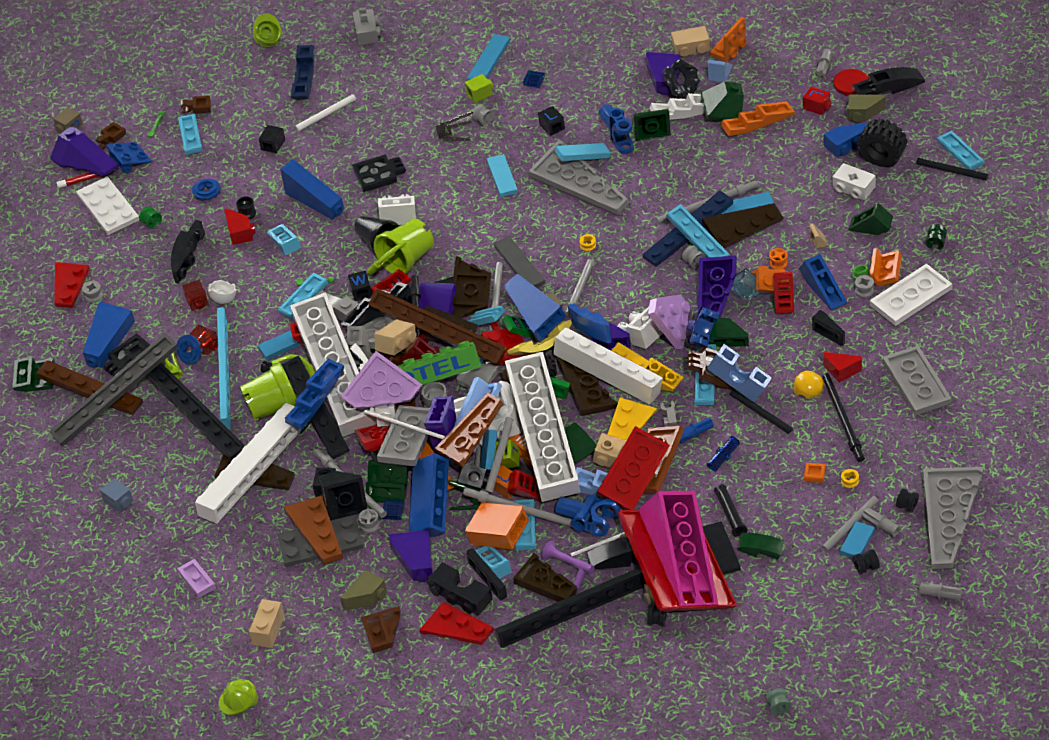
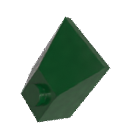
[701,81,744,120]
[631,109,671,141]

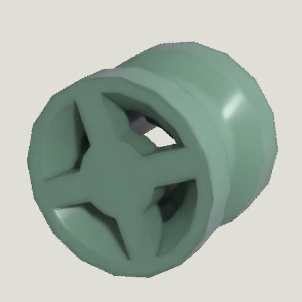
[766,688,791,715]

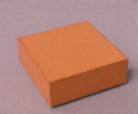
[804,463,826,483]

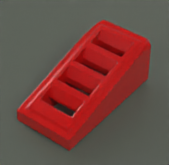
[371,269,411,296]
[773,272,794,313]
[508,470,545,502]

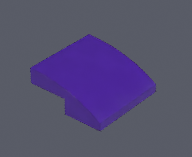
[419,282,457,315]

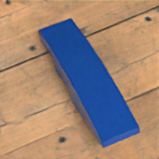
[568,303,612,343]
[285,359,344,430]

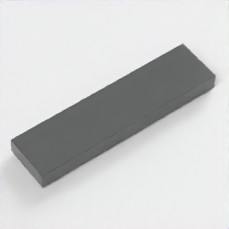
[494,236,545,288]

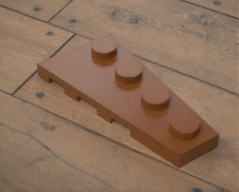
[283,496,343,564]

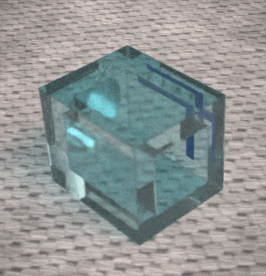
[731,268,760,301]

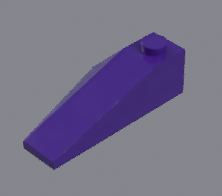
[50,126,119,176]
[698,256,737,317]

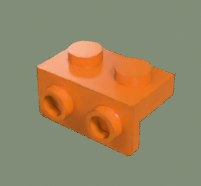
[869,248,902,286]
[751,266,789,294]

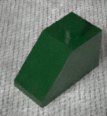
[848,203,893,235]
[710,317,749,347]

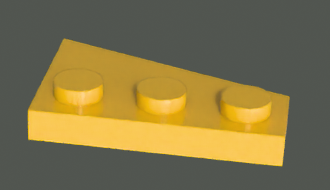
[607,398,657,441]

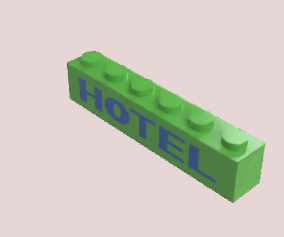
[398,341,481,385]

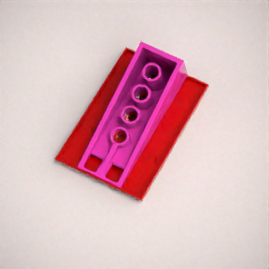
[618,491,737,612]

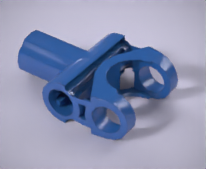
[598,104,634,154]
[687,306,720,348]
[555,494,620,536]

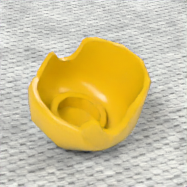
[792,370,824,399]

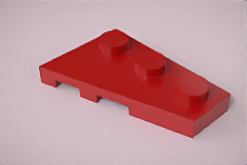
[54,262,90,308]
[354,424,390,451]
[419,602,494,645]

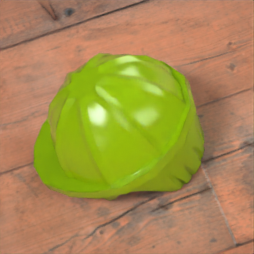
[253,13,282,47]
[219,679,258,716]

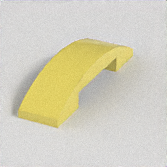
[507,319,572,356]

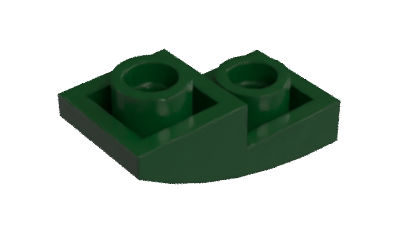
[737,533,784,560]

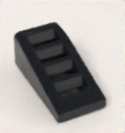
[812,310,845,346]

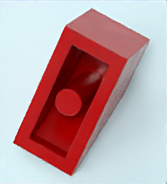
[224,208,256,245]

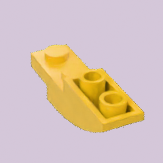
[611,342,684,392]

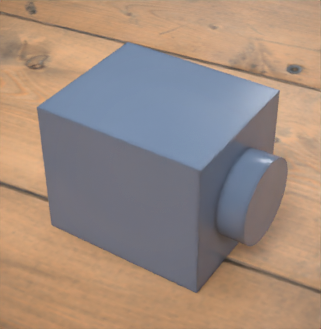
[100,478,133,512]

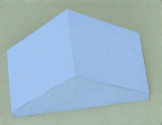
[708,60,733,82]

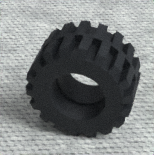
[857,119,908,168]

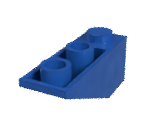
[824,123,868,158]

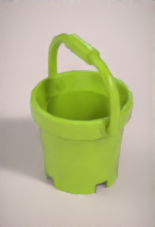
[367,218,434,276]
[239,354,315,421]

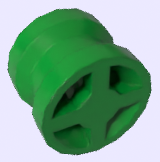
[139,206,162,228]

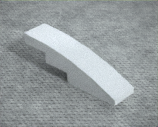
[649,94,705,120]

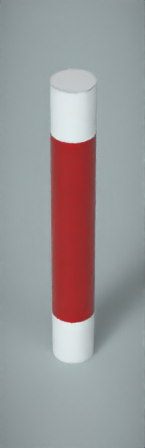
[57,173,110,189]

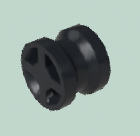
[896,488,919,512]
[647,604,667,627]

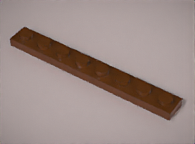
[368,288,507,366]

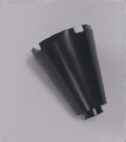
[355,216,399,252]

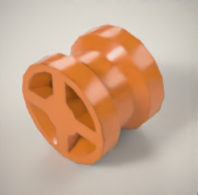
[769,248,788,270]

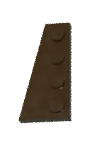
[702,203,784,249]
[557,357,618,416]
[214,455,295,491]

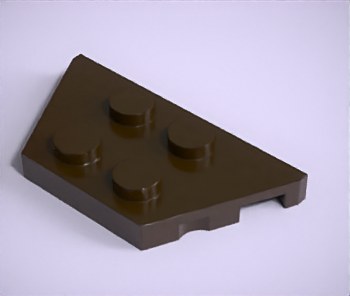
[452,256,491,318]

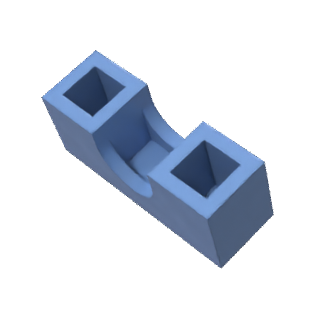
[706,344,772,402]

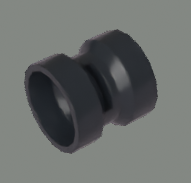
[236,196,256,220]
[852,549,880,575]

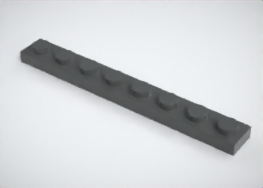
[49,333,179,447]

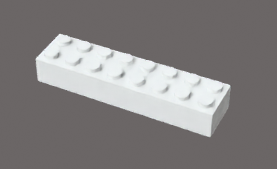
[290,292,377,437]
[505,352,581,502]

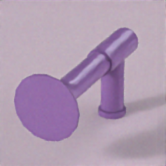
[542,541,595,589]

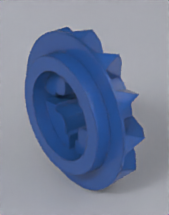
[192,179,221,201]
[176,334,203,364]

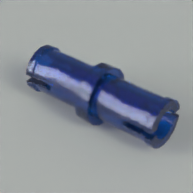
[706,436,740,472]

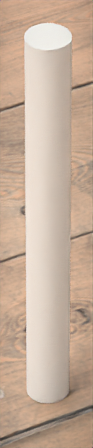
[295,94,356,132]

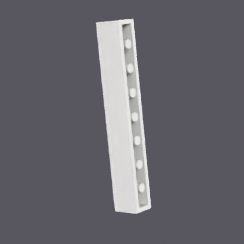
[195,403,307,524]

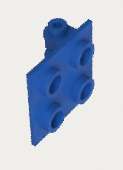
[106,142,152,173]

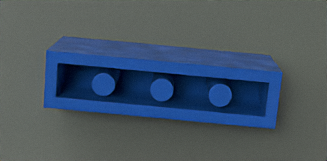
[409,453,449,537]

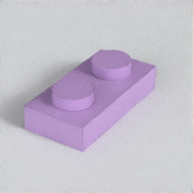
[177,559,216,598]

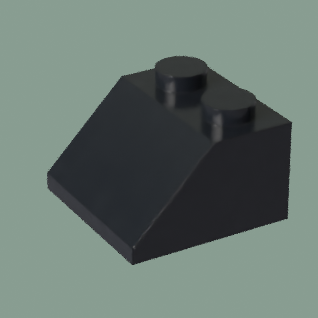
[318,471,367,521]

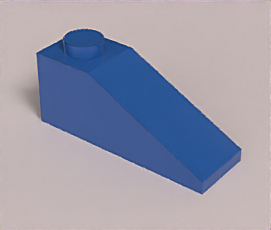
[799,254,848,310]

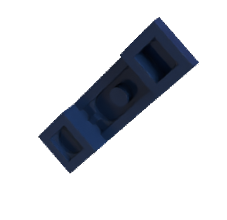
[291,45,315,99]

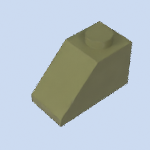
[848,95,885,122]
[341,570,387,610]

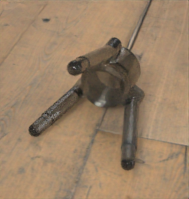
[436,111,474,142]

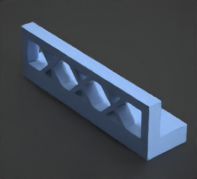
[454,377,502,452]

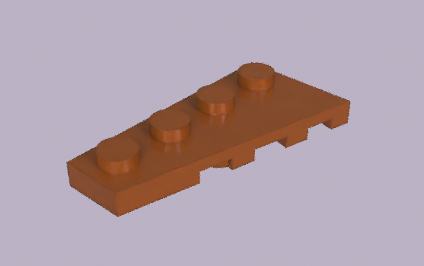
[435,392,503,467]
[643,426,684,494]

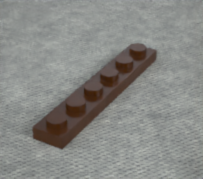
[36,360,143,415]

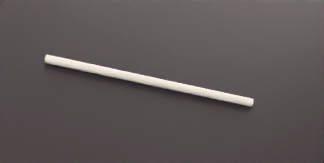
[364,410,445,439]
[570,532,625,556]

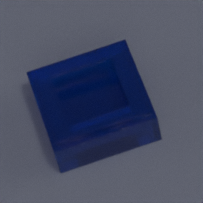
[523,70,545,88]
[382,500,405,520]

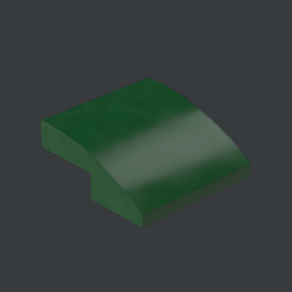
[12,356,55,392]
[564,422,597,465]
[366,460,409,504]

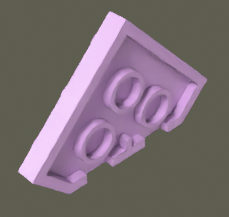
[648,295,690,349]
[340,351,422,409]

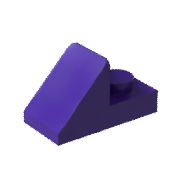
[591,322,631,350]

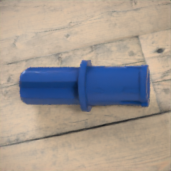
[680,418,714,444]

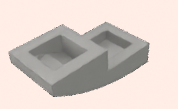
[347,326,371,365]

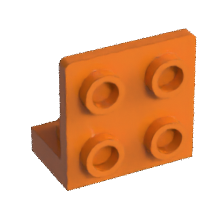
[710,17,747,62]

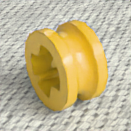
[579,234,596,251]
[841,469,859,488]

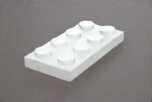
[76,176,139,235]
[870,264,952,326]

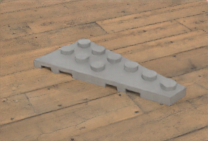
[529,139,628,215]
[923,467,984,569]

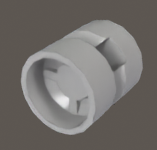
[422,382,447,408]

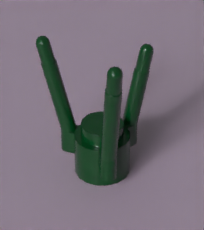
[448,480,488,510]

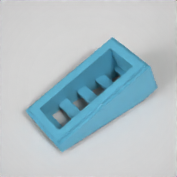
[267,224,301,256]
[476,546,512,579]

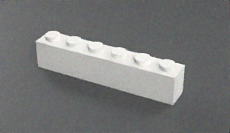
[553,328,663,405]

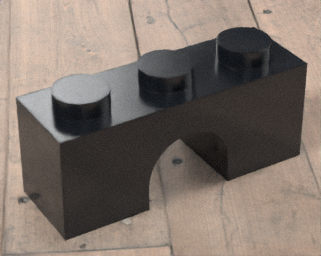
[428,562,493,616]

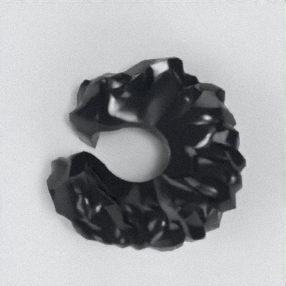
[663,59,700,99]

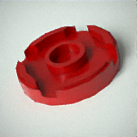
[833,69,868,96]

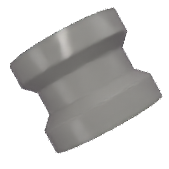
[472,105,494,126]
[682,245,706,269]
[855,275,874,298]
[82,281,103,303]
[358,509,380,533]

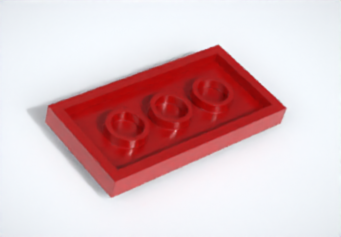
[596,426,670,510]

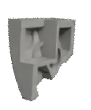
[457,363,499,389]

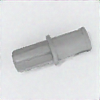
[816,49,833,77]
[862,508,901,537]
[919,581,962,600]

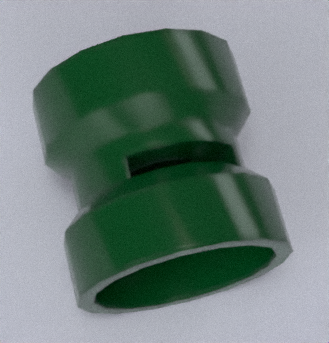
[926,224,947,250]

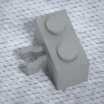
[353,7,381,45]

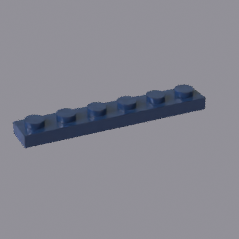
[642,190,733,267]

